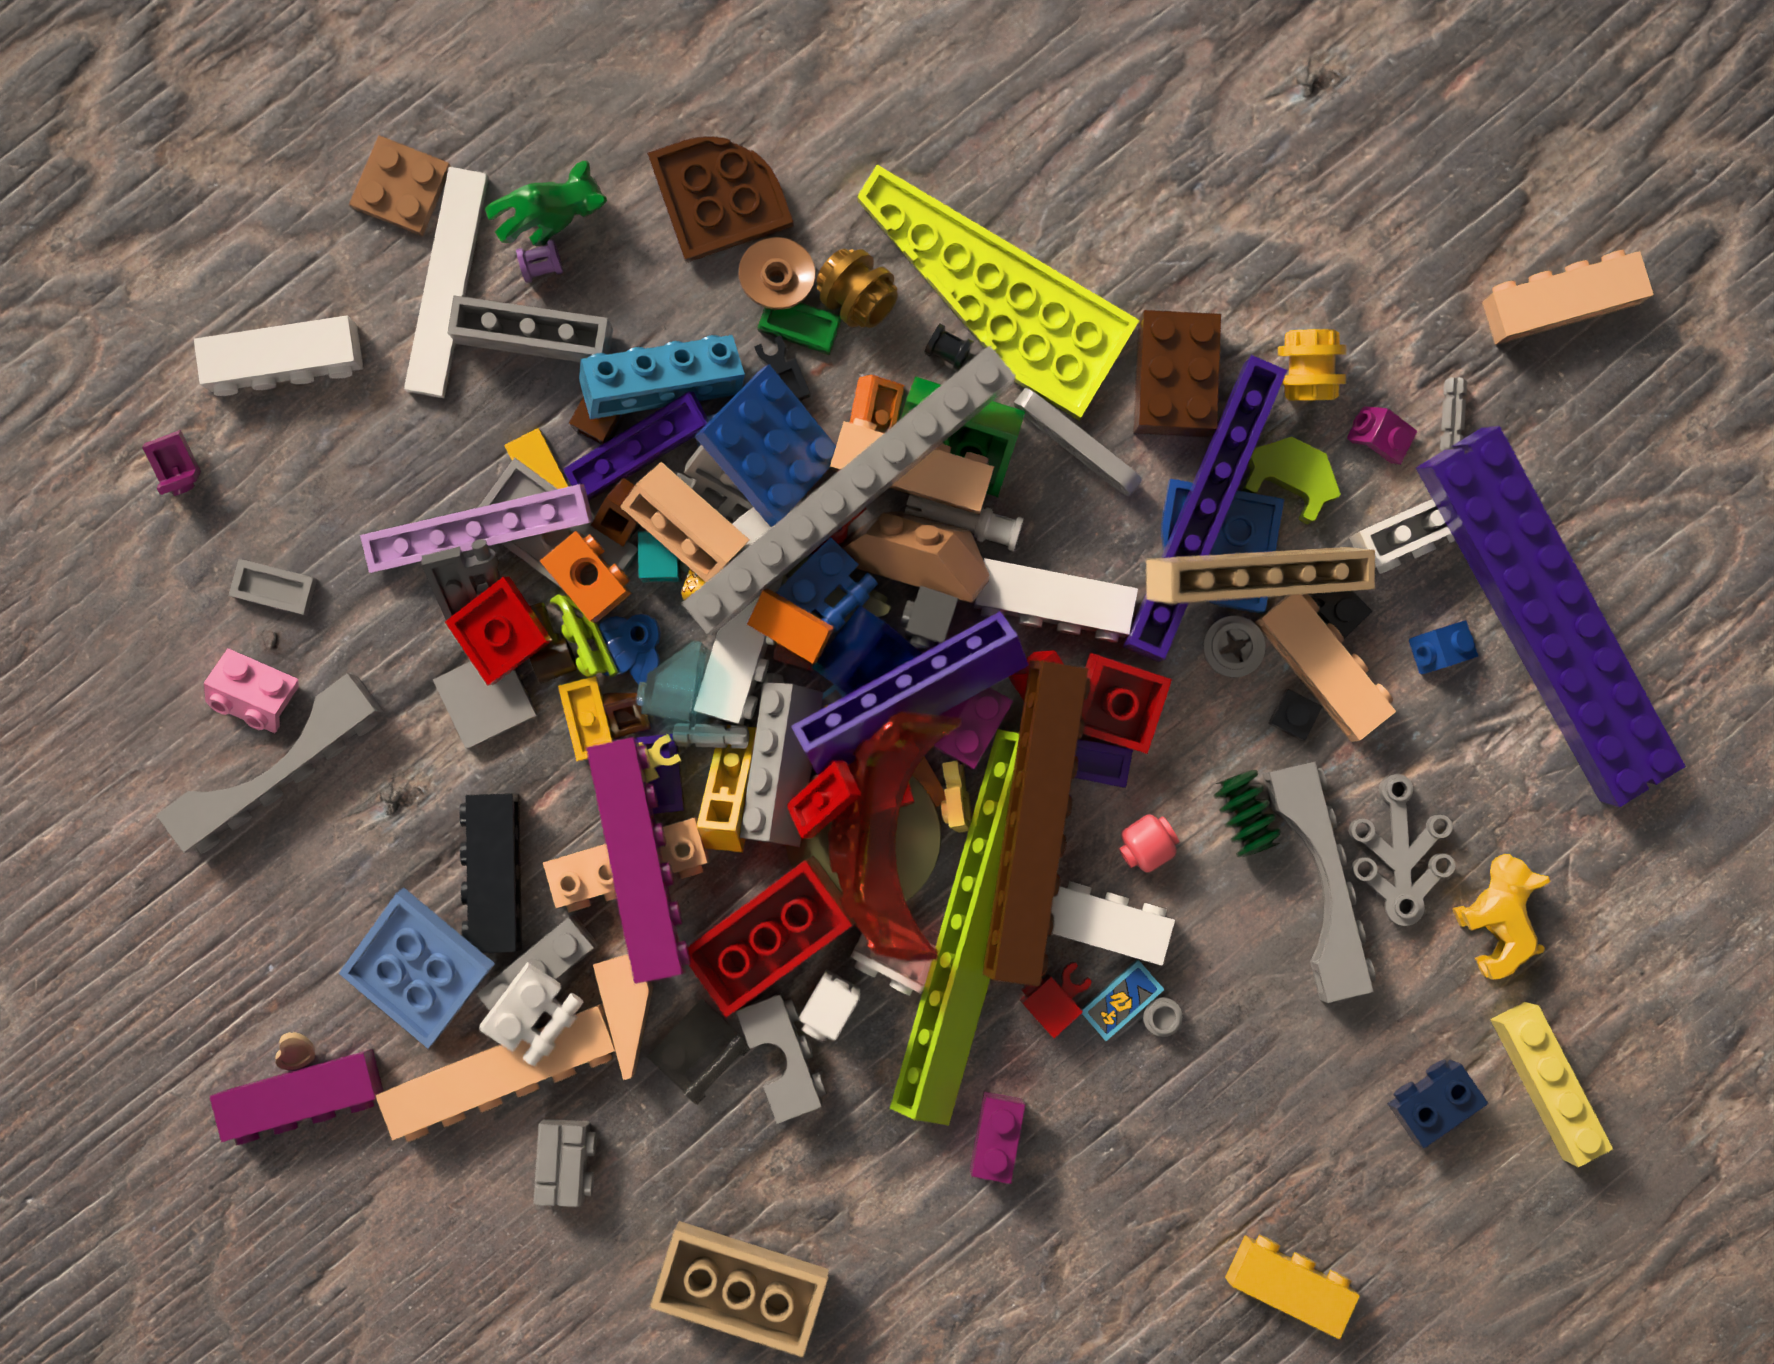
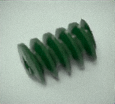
[1213,770,1281,857]

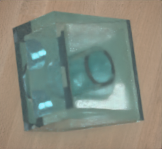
[636,641,708,724]

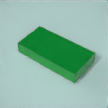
[757,303,842,355]

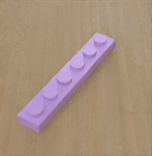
[360,484,593,573]

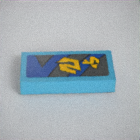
[1081,959,1165,1041]

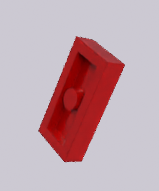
[786,761,861,838]

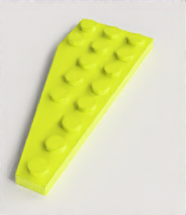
[857,165,1140,421]

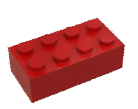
[688,856,860,1017]

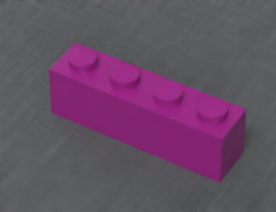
[209,1049,384,1146]

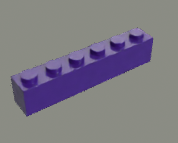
[791,611,1029,775]

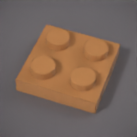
[349,135,451,237]

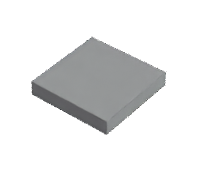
[433,661,538,750]

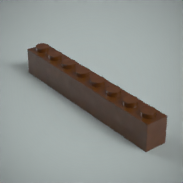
[983,660,1090,986]

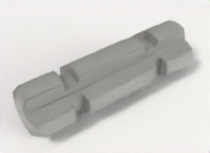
[1440,377,1467,451]
[673,723,750,748]

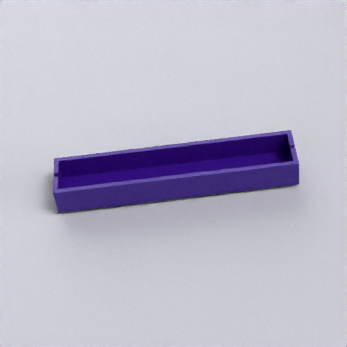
[1416,426,1686,807]

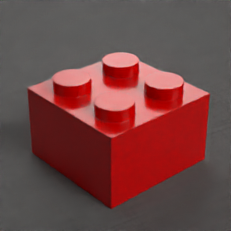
[1081,653,1172,754]

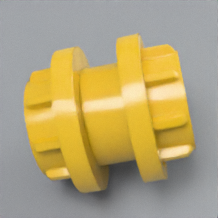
[1278,329,1347,401]

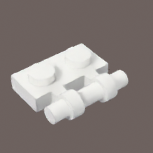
[480,962,583,1066]

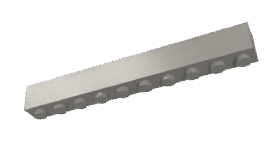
[682,345,1015,635]

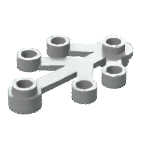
[1349,774,1455,926]

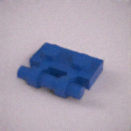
[776,537,878,631]

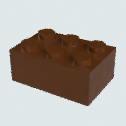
[1133,310,1221,437]

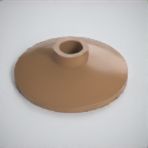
[739,237,815,310]

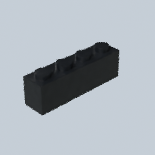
[459,793,522,953]

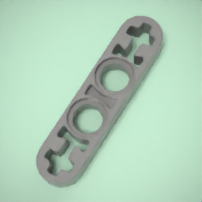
[1013,388,1142,496]

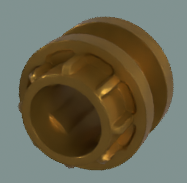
[816,249,898,328]

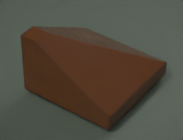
[603,692,651,738]

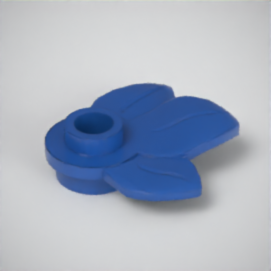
[598,614,661,687]

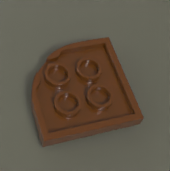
[647,136,794,263]

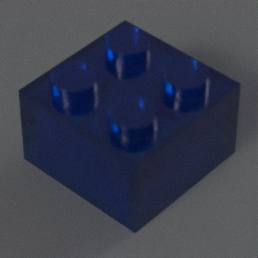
[812,606,922,695]

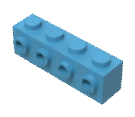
[579,335,745,419]

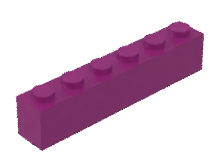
[586,737,691,984]

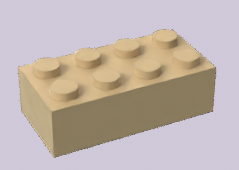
[650,1221,829,1357]

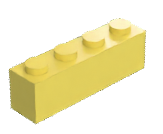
[1490,1002,1613,1167]

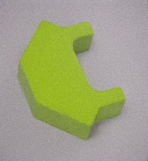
[1242,437,1341,525]

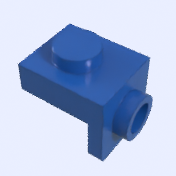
[1409,620,1479,675]

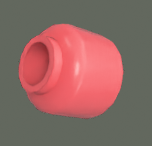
[1119,814,1179,873]

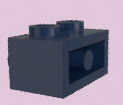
[1387,1059,1489,1148]

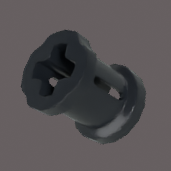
[924,323,974,371]

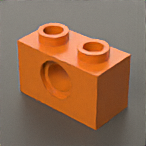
[540,531,632,623]

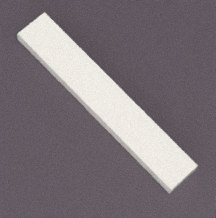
[404,167,489,398]

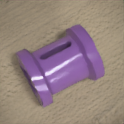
[516,240,563,283]

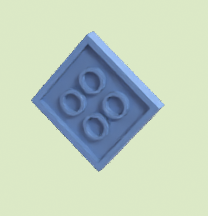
[338,888,495,1049]

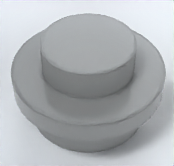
[1143,997,1183,1037]

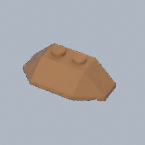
[840,511,989,603]

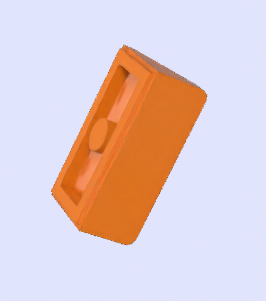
[849,375,905,433]

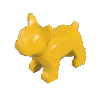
[1452,854,1551,979]

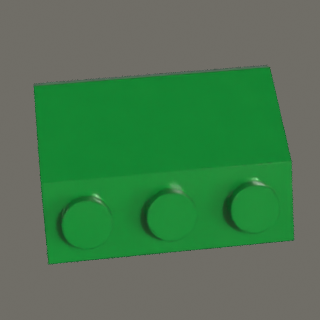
[901,376,1026,497]

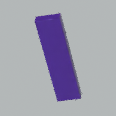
[563,391,709,501]

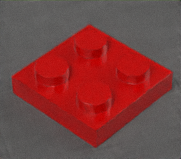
[445,576,553,686]

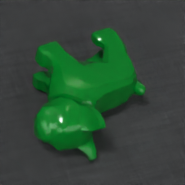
[485,161,607,246]

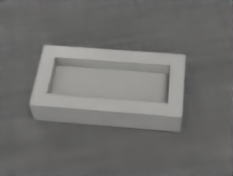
[228,559,317,616]

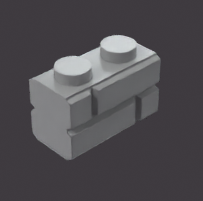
[533,1119,597,1207]

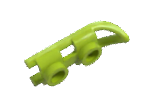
[550,594,618,677]

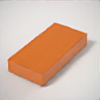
[747,588,834,664]

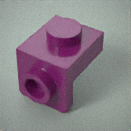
[1347,406,1418,465]
[142,430,201,496]

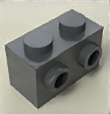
[900,586,958,652]

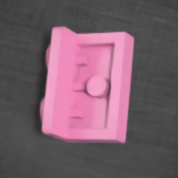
[204,649,299,733]

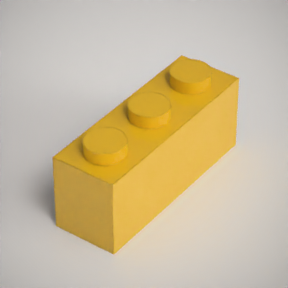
[1225,1234,1360,1339]

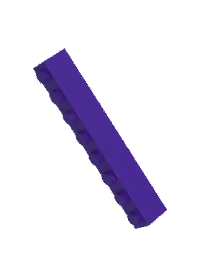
[1123,355,1287,663]

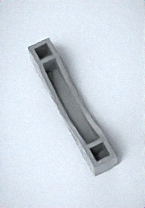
[156,673,384,854]
[1262,762,1376,1003]

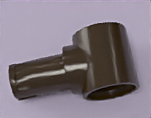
[530,603,578,684]

